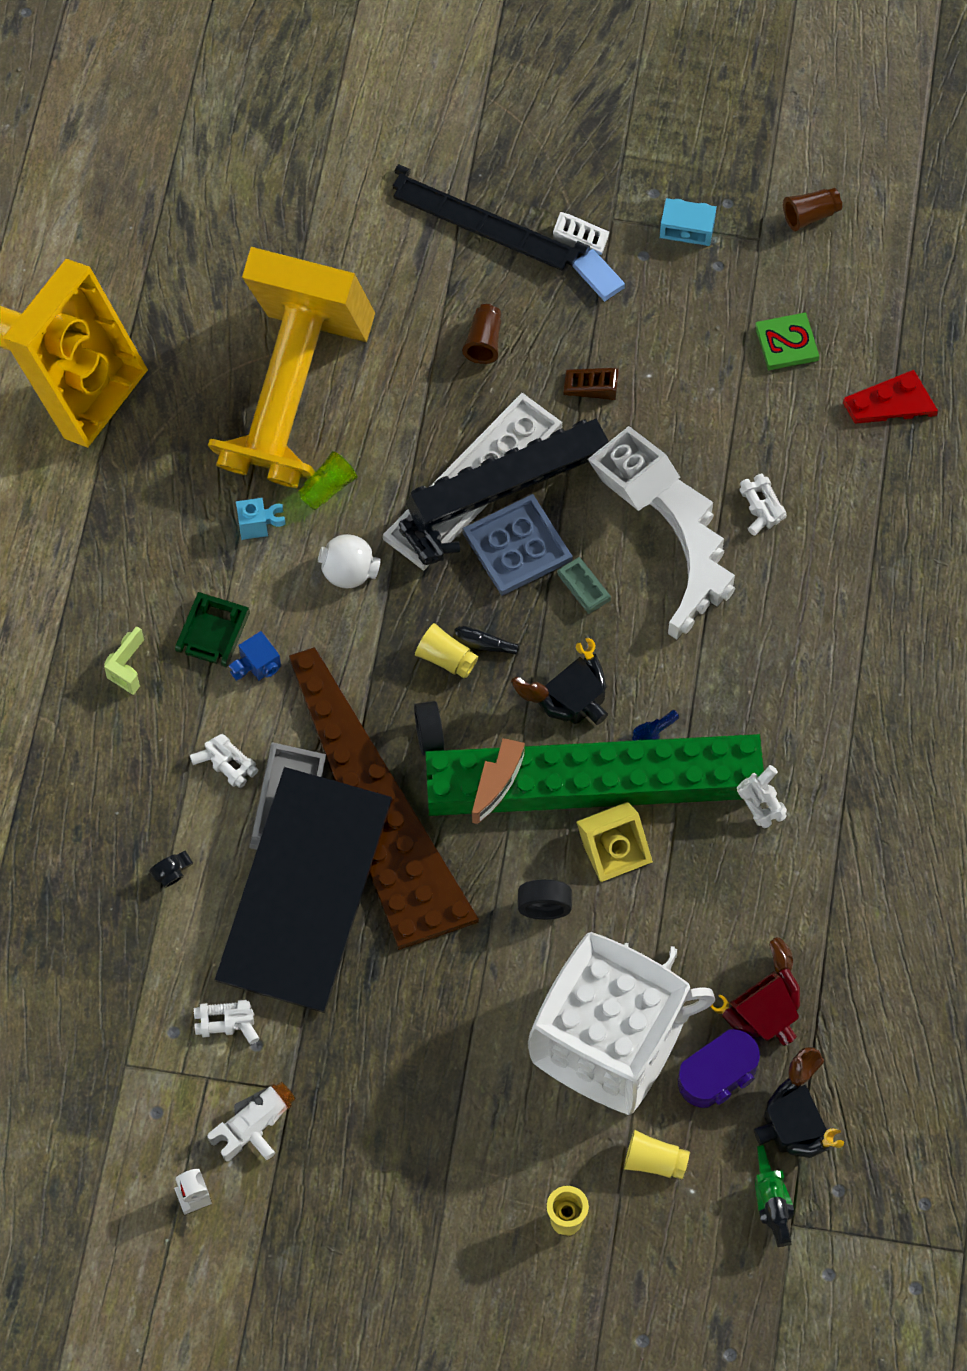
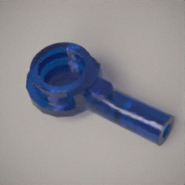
[632,710,679,741]

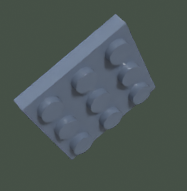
[463,494,573,596]

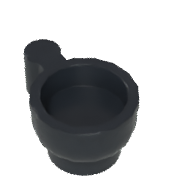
[149,850,193,888]

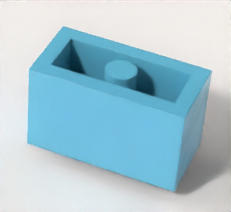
[660,198,717,246]

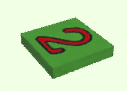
[755,312,819,371]

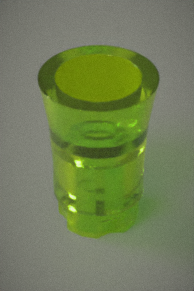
[298,451,358,510]

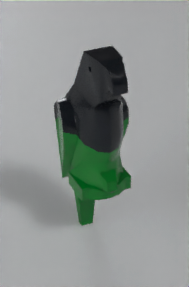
[755,1145,794,1248]

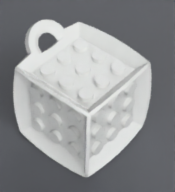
[528,932,715,1115]

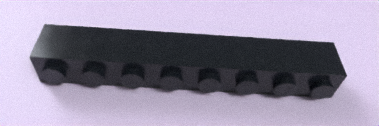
[406,418,609,532]

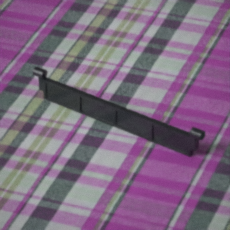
[392,164,590,271]

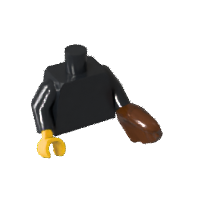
[511,638,608,725]
[754,1047,844,1158]

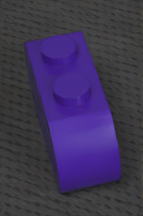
[678,1029,760,1108]

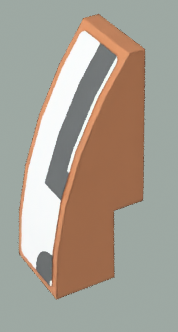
[472,738,525,824]

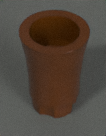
[783,188,843,232]
[462,304,501,364]

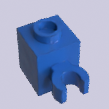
[229,631,281,681]

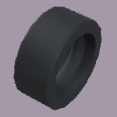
[414,701,445,756]
[518,879,572,920]

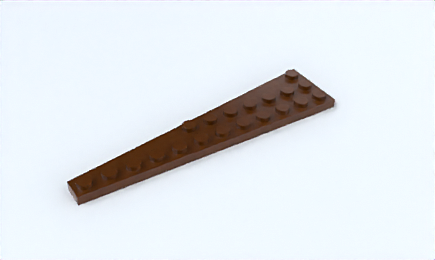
[289,647,479,950]

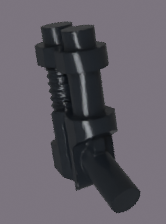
[398,518,460,565]

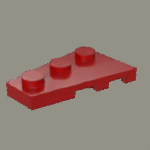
[843,370,938,424]

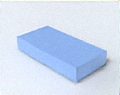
[573,249,625,302]

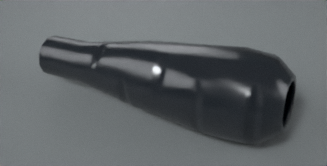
[453,626,519,655]

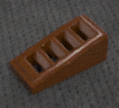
[563,368,619,400]

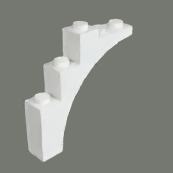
[650,479,735,640]

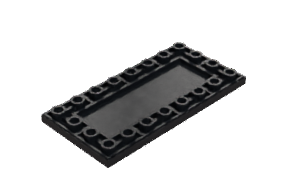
[215,767,392,1013]

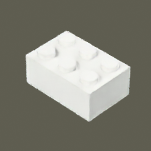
[588,426,680,511]

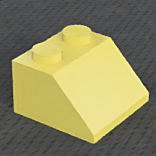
[576,802,653,882]

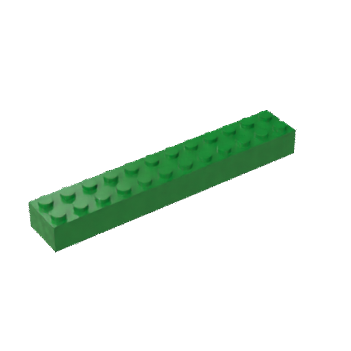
[425,734,764,816]

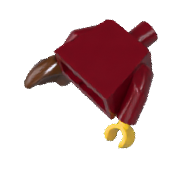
[710,937,800,1046]

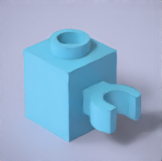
[236,498,285,540]

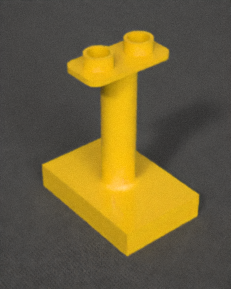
[208,247,375,488]
[0,259,148,448]

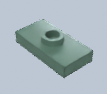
[557,557,611,614]

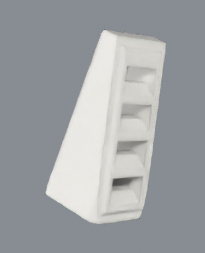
[553,212,609,255]

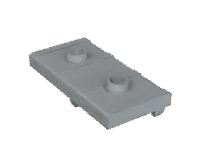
[249,742,326,850]

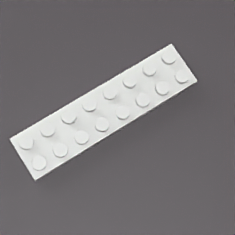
[383,393,562,571]

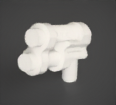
[740,474,787,536]
[190,734,258,788]
[737,765,787,828]
[194,1000,260,1045]

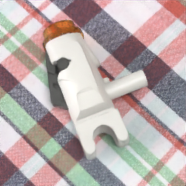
[207,1082,296,1161]

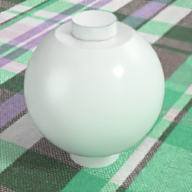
[318,534,380,588]

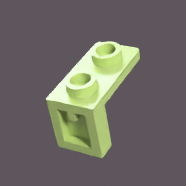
[104,627,144,695]

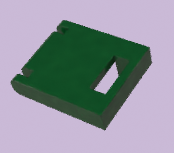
[175,592,250,667]

